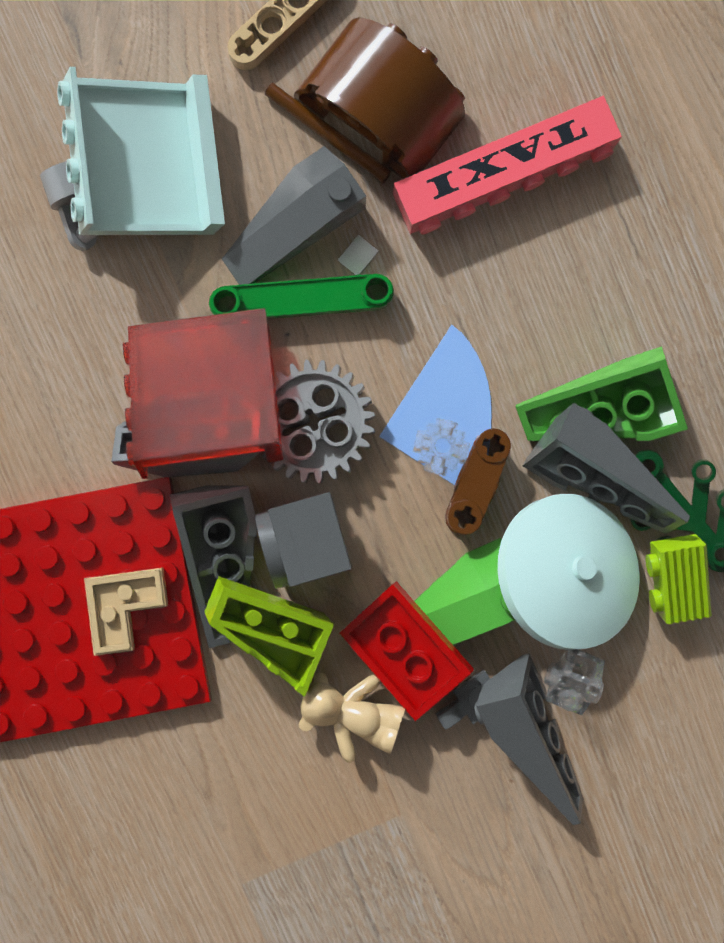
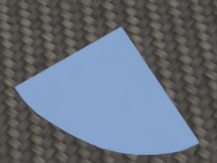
[379,325,492,485]

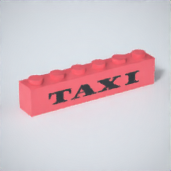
[393,95,622,235]

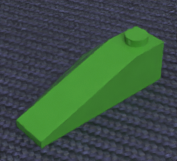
[516,346,688,441]
[415,538,515,645]

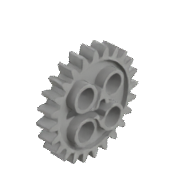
[257,360,376,484]

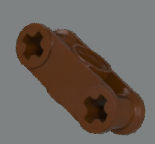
[445,428,511,535]

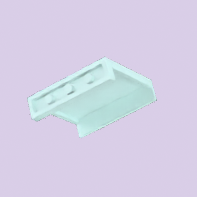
[57,67,225,235]

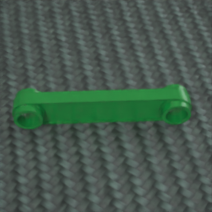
[209,274,394,322]

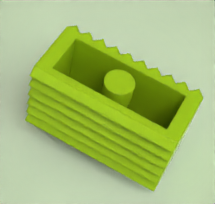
[646,534,712,625]

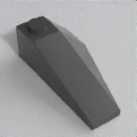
[523,403,690,534]

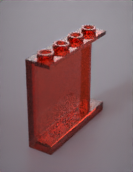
[123,308,284,479]

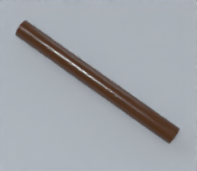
[265,82,392,184]

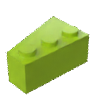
[204,576,334,697]

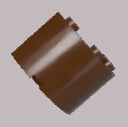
[294,17,465,179]

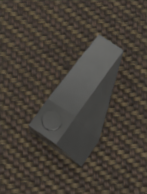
[222,146,366,285]
[170,485,257,648]
[475,653,583,825]

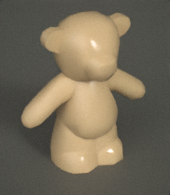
[299,673,405,763]

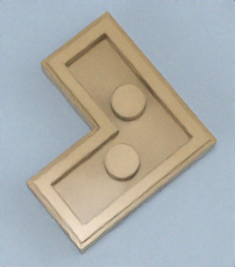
[84,567,168,656]

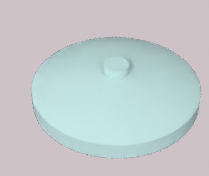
[498,494,640,650]

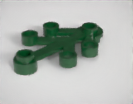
[631,449,724,572]

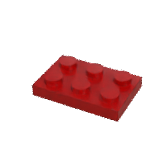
[339,581,474,721]

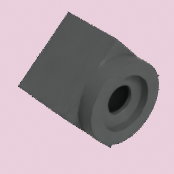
[255,492,352,589]

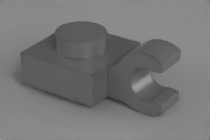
[435,670,490,730]

